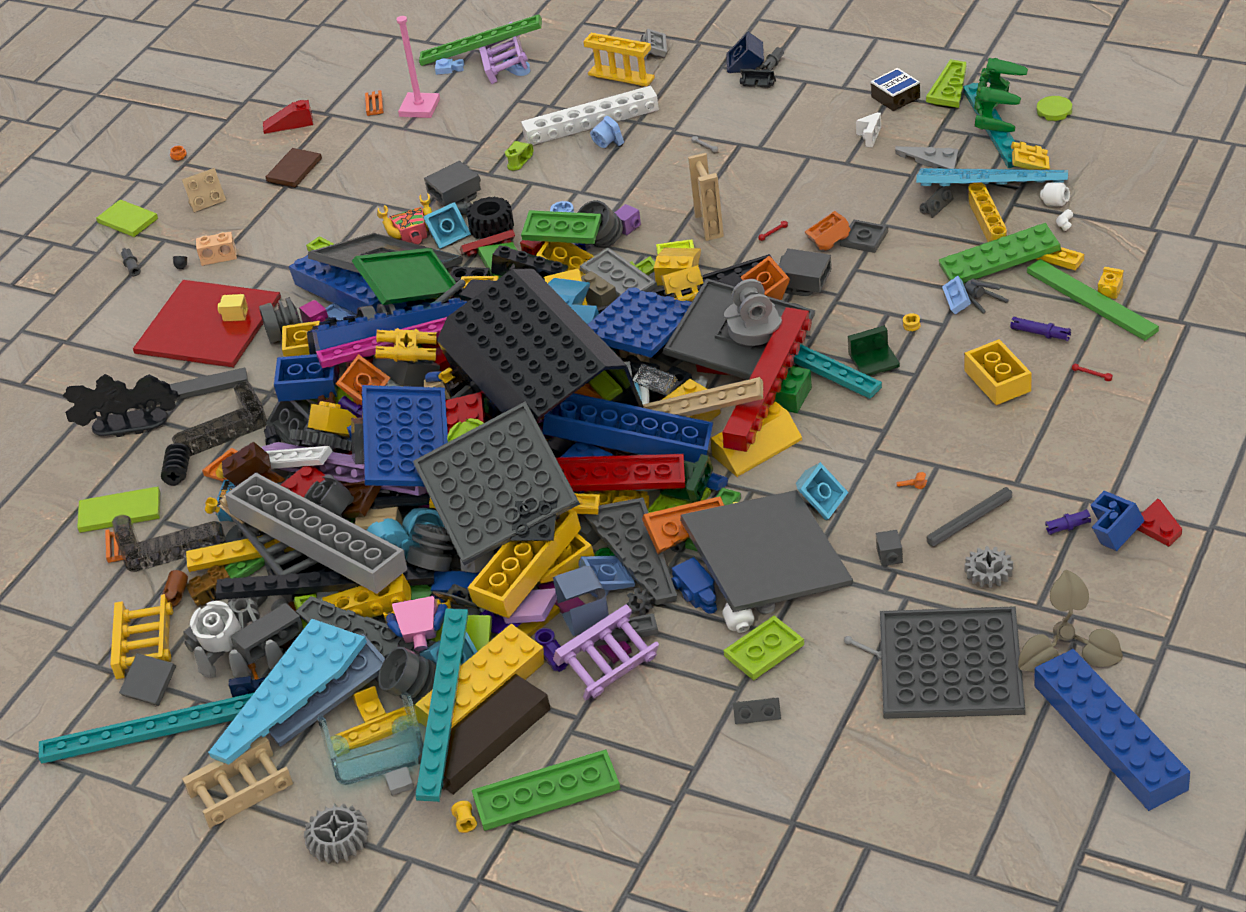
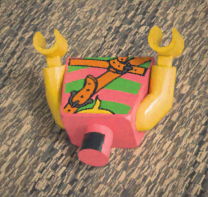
[377,193,432,244]

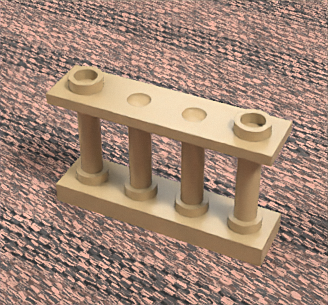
[688,153,724,241]
[182,736,293,828]

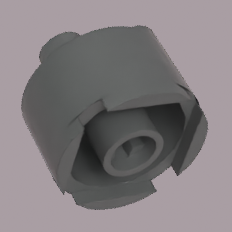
[304,475,354,517]

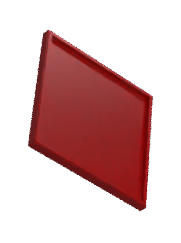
[133,280,281,368]

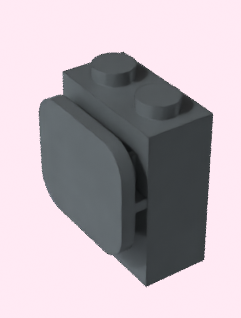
[424,161,481,207]
[778,248,832,296]

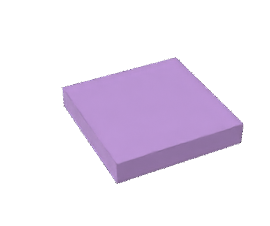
[503,588,557,624]

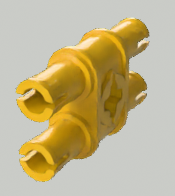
[375,328,437,363]

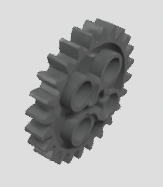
[289,429,352,453]

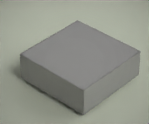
[385,767,414,796]

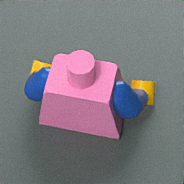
[383,596,451,651]

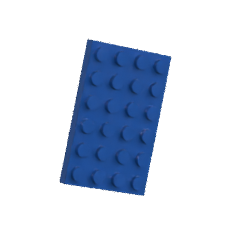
[587,287,692,358]
[362,385,448,487]

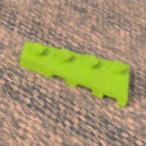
[926,59,967,108]

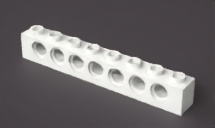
[521,86,659,145]

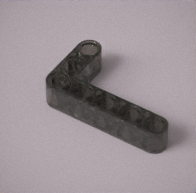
[172,382,267,456]
[112,515,226,572]

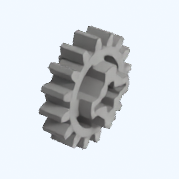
[965,546,1013,588]

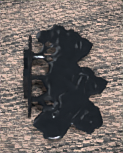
[63,374,180,437]

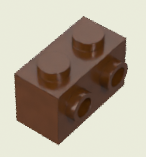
[222,441,271,486]

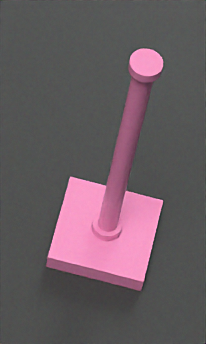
[396,16,440,118]

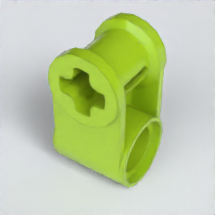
[505,141,534,171]

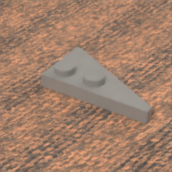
[895,146,958,169]

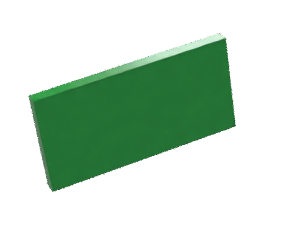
[352,248,456,305]

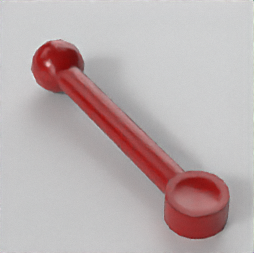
[758,221,788,241]
[1071,363,1113,381]

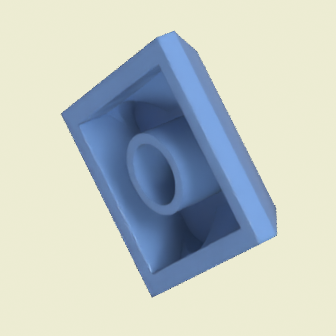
[579,556,635,598]

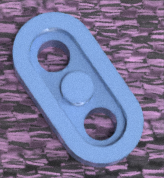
[503,56,531,76]

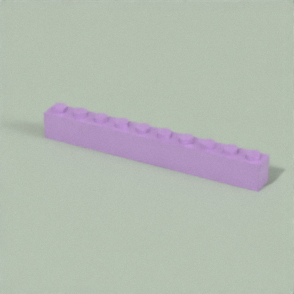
[262,442,428,496]

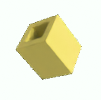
[218,294,248,321]

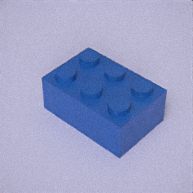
[274,354,340,402]

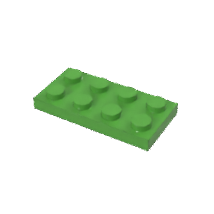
[521,210,602,244]

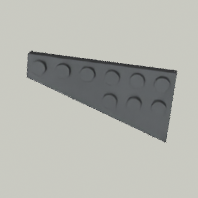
[582,498,677,605]
[296,596,436,681]

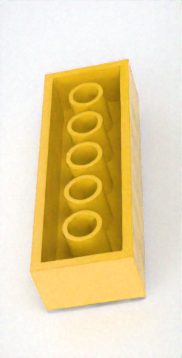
[468,509,581,619]
[415,624,544,728]

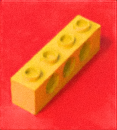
[322,573,411,618]

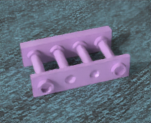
[479,21,528,84]
[553,604,659,701]

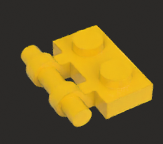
[1011,141,1050,170]
[661,265,703,301]

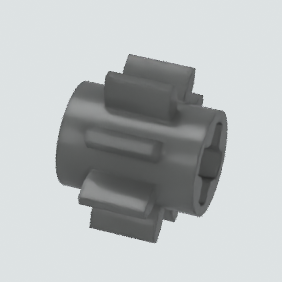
[626,587,654,615]

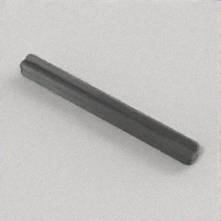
[926,487,1012,546]

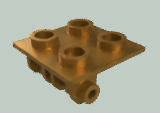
[186,565,230,606]

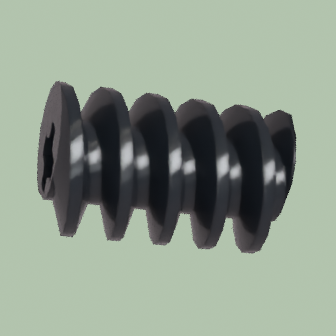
[161,443,191,486]

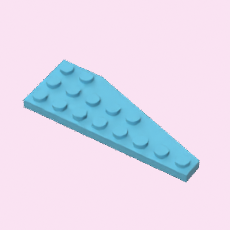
[916,168,1068,186]
[208,619,367,765]

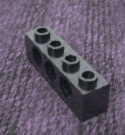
[491,245,568,280]

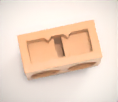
[196,232,237,266]

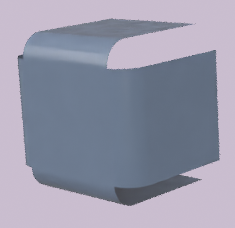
[553,566,609,636]

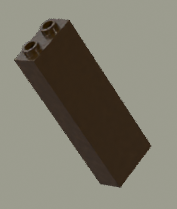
[418,674,551,795]

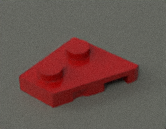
[1137,498,1182,547]

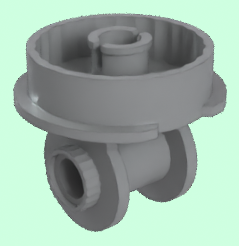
[724,279,782,346]

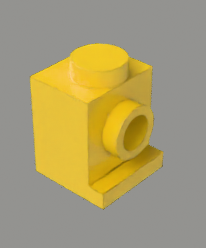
[1098,267,1124,299]

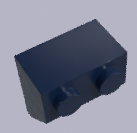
[726,31,764,73]

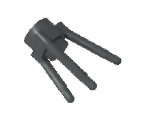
[965,279,1009,314]

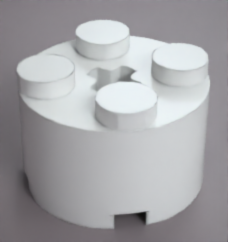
[190,601,241,652]

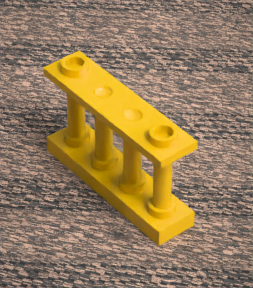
[583,32,655,87]
[110,594,173,679]

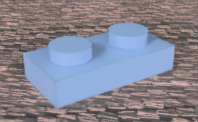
[942,276,971,314]

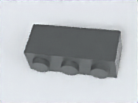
[230,603,303,665]

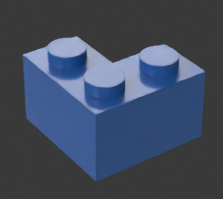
[1090,491,1145,551]

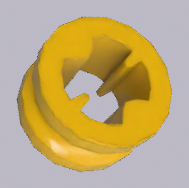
[903,313,921,331]

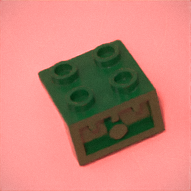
[848,325,900,376]
[660,454,713,503]

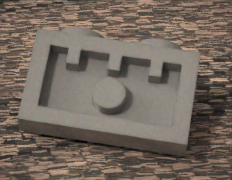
[640,29,667,60]

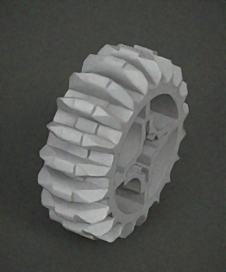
[304,804,369,864]

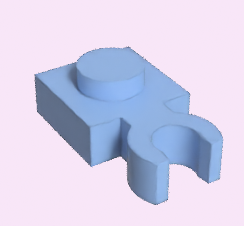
[435,58,464,75]

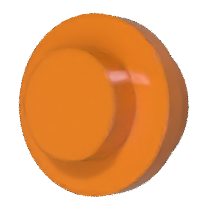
[170,145,187,161]

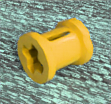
[451,801,477,833]

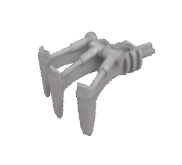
[194,597,283,678]

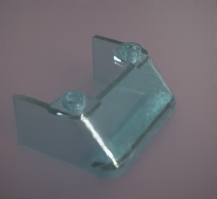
[317,692,424,785]

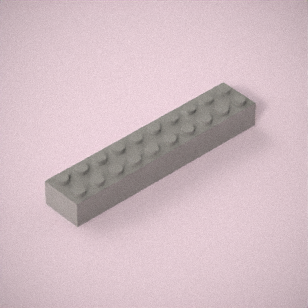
[225,473,407,594]

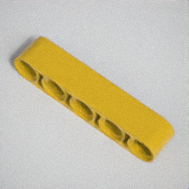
[968,182,1007,242]

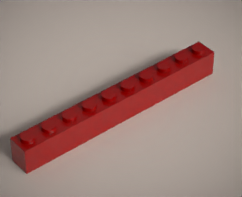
[722,307,812,452]

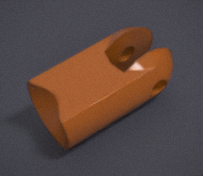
[162,570,188,607]

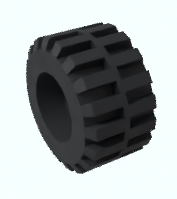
[466,196,514,240]

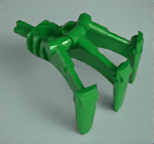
[974,58,1028,132]

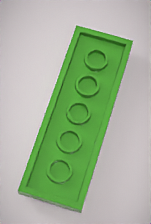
[939,223,1061,283]
[472,749,620,831]

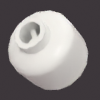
[1040,183,1070,207]
[722,603,755,633]

